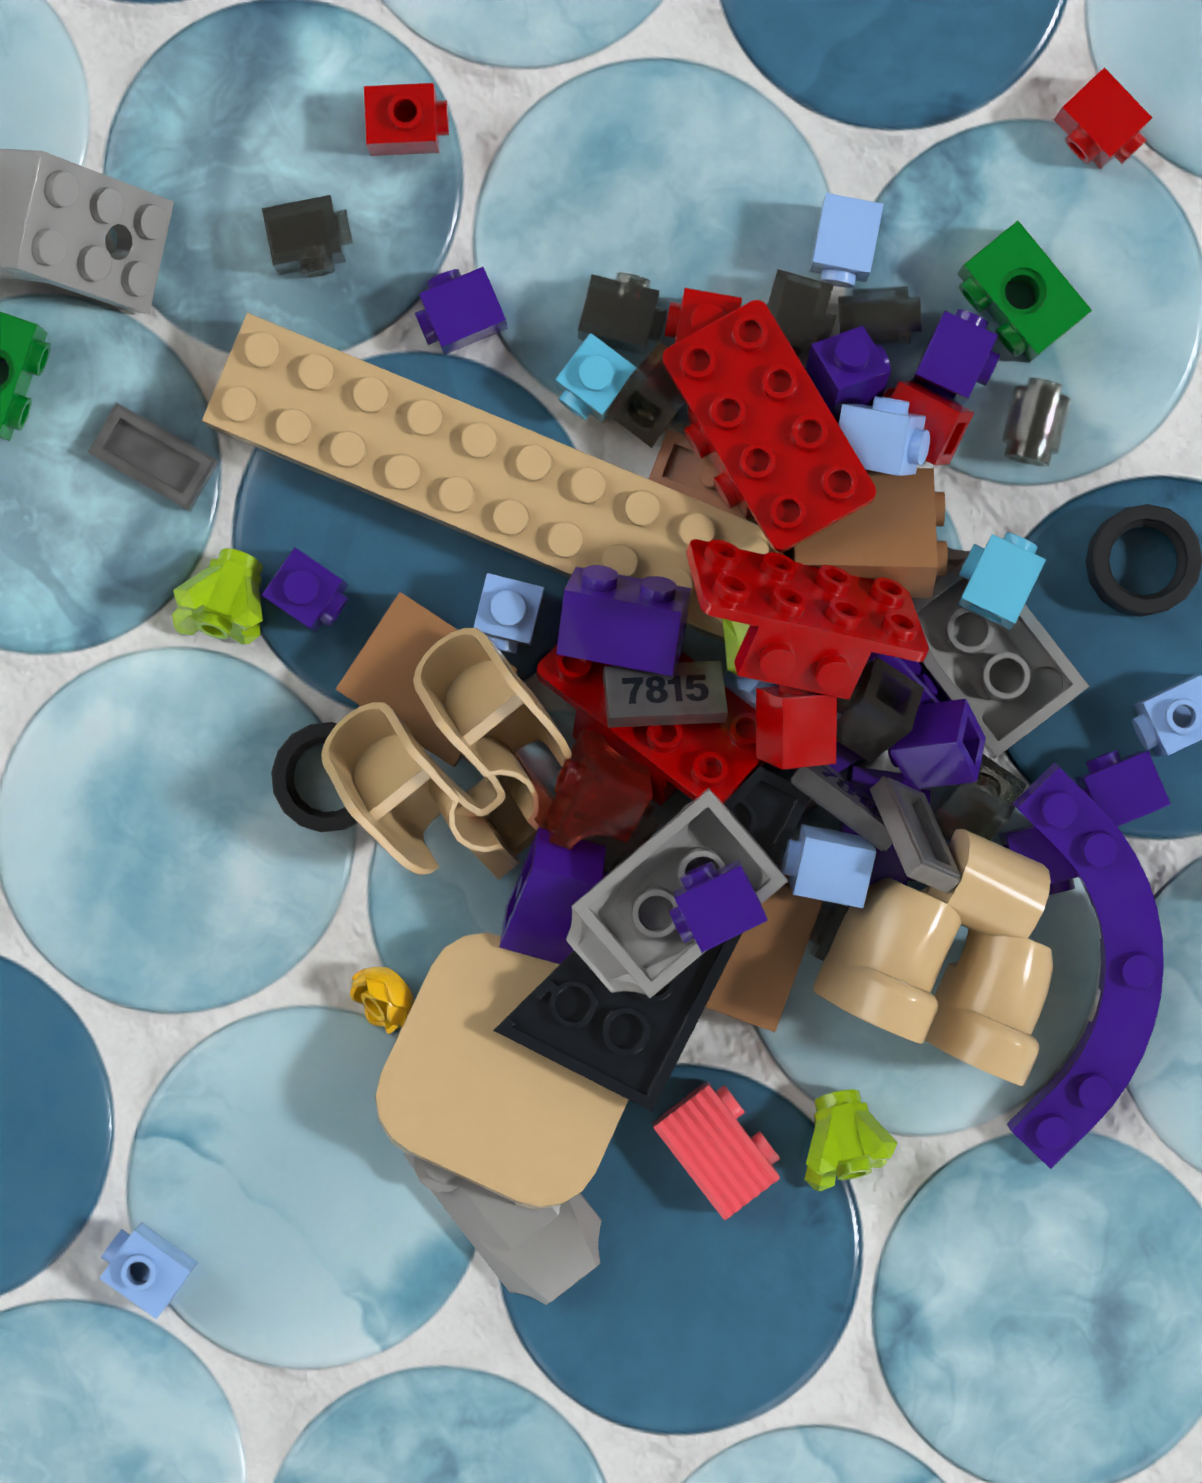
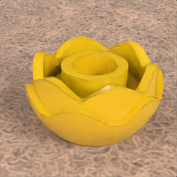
[350,966,414,1034]

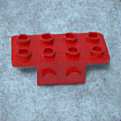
[662,300,876,552]
[686,539,929,700]
[536,645,763,805]

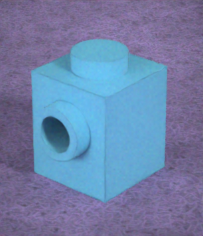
[555,333,637,423]
[957,532,1046,630]

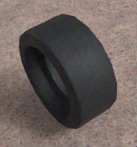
[1085,504,1202,617]
[271,722,358,832]

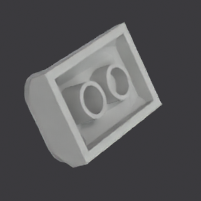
[912,547,1090,759]
[566,788,788,998]
[404,1153,602,1305]

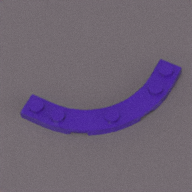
[1007,762,1164,1169]

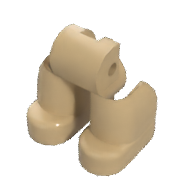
[321,628,572,880]
[814,829,1053,1086]

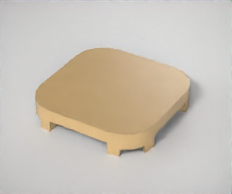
[375,932,628,1210]

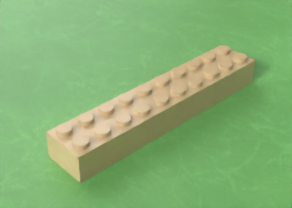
[202,312,784,643]

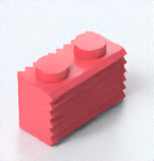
[652,1081,781,1221]

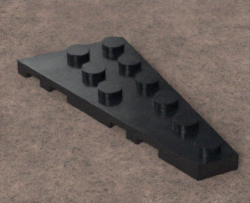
[493,767,811,1111]

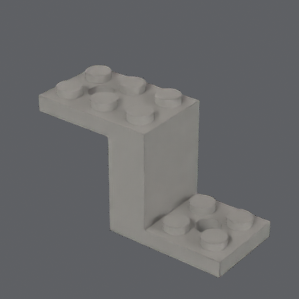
[0,149,174,314]

